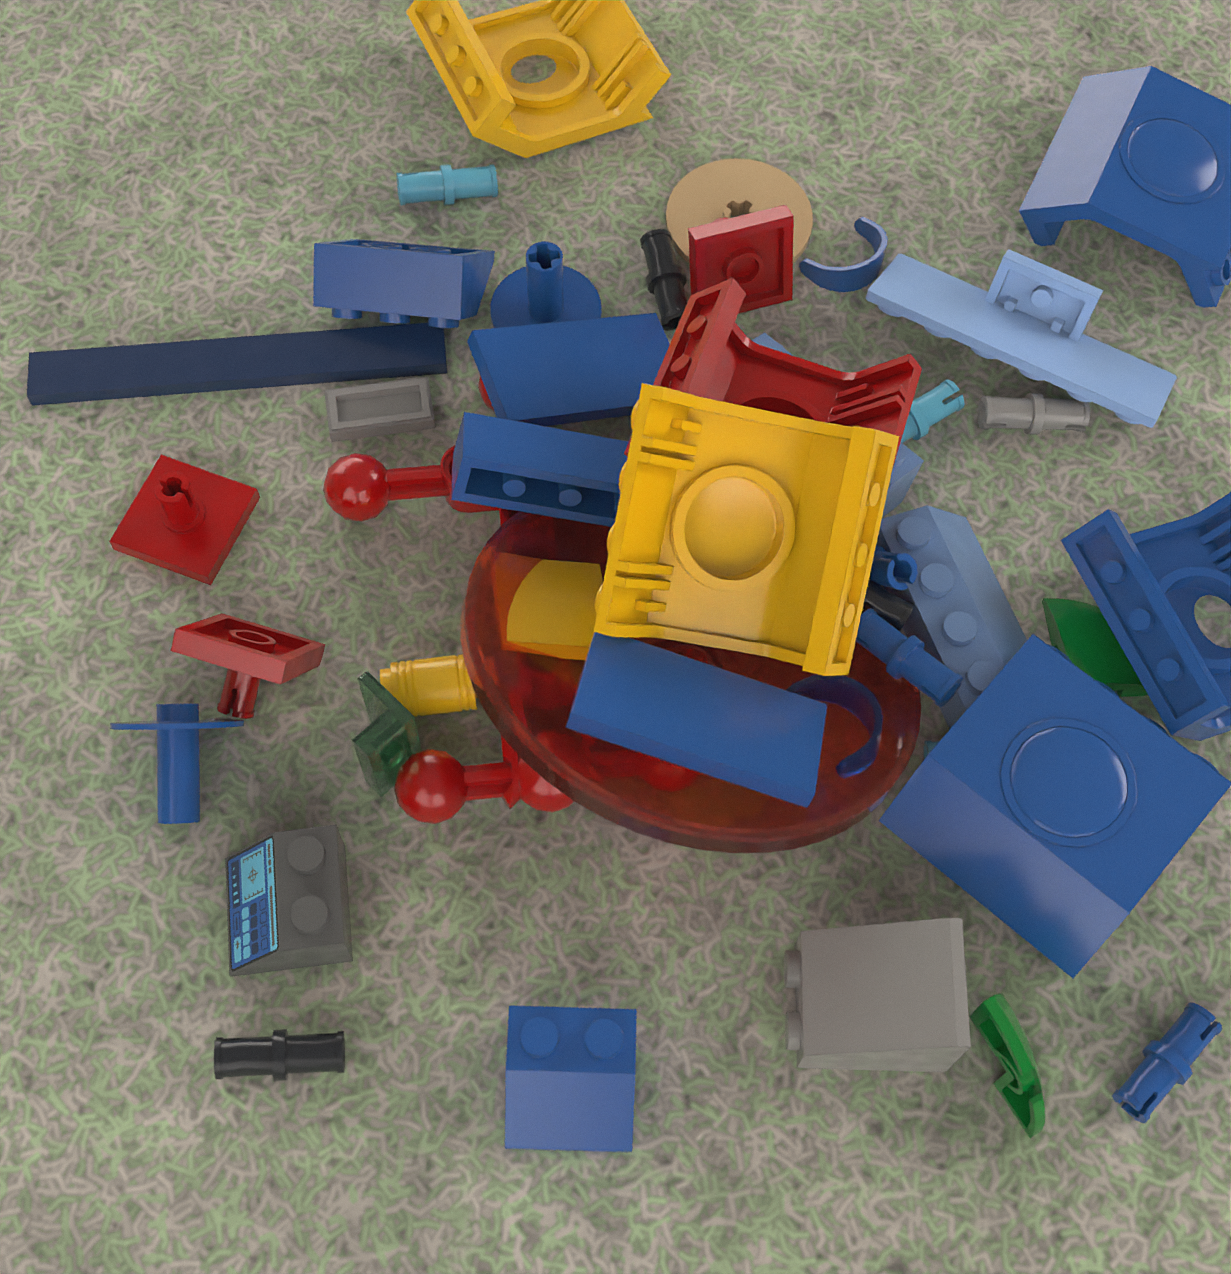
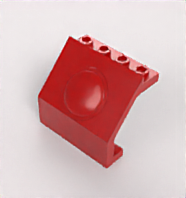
[624,278,922,469]

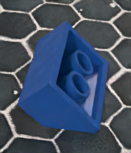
[313,239,495,328]

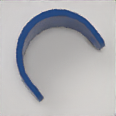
[799,217,888,292]

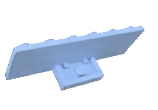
[865,249,1177,428]

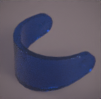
[786,675,883,778]

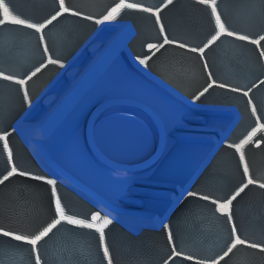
[1019,66,1231,308]
[1061,492,1231,741]
[878,634,1231,978]

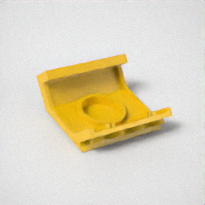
[406,0,671,158]
[594,383,899,676]

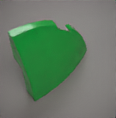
[1042,598,1148,697]
[969,994,1045,1138]

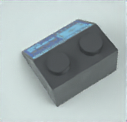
[225,825,353,977]

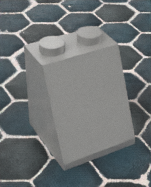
[784,918,971,1072]

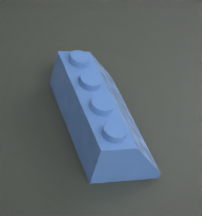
[876,505,1027,729]

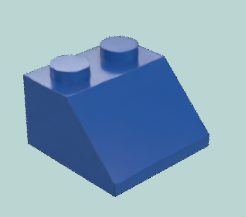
[505,1005,637,1153]

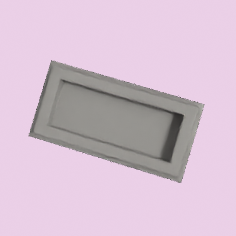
[324,376,436,442]

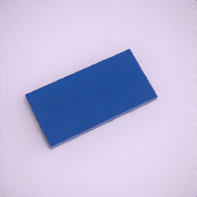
[467,313,670,426]
[566,632,827,808]

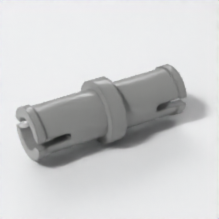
[977,393,1090,435]

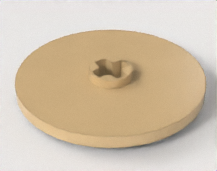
[666,158,813,264]

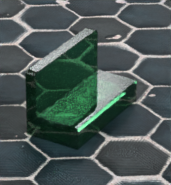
[352,671,422,797]

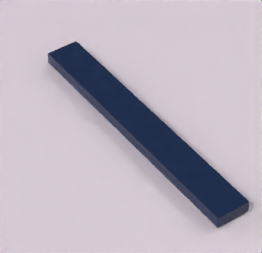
[27,323,448,406]

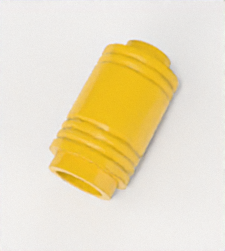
[380,653,487,719]

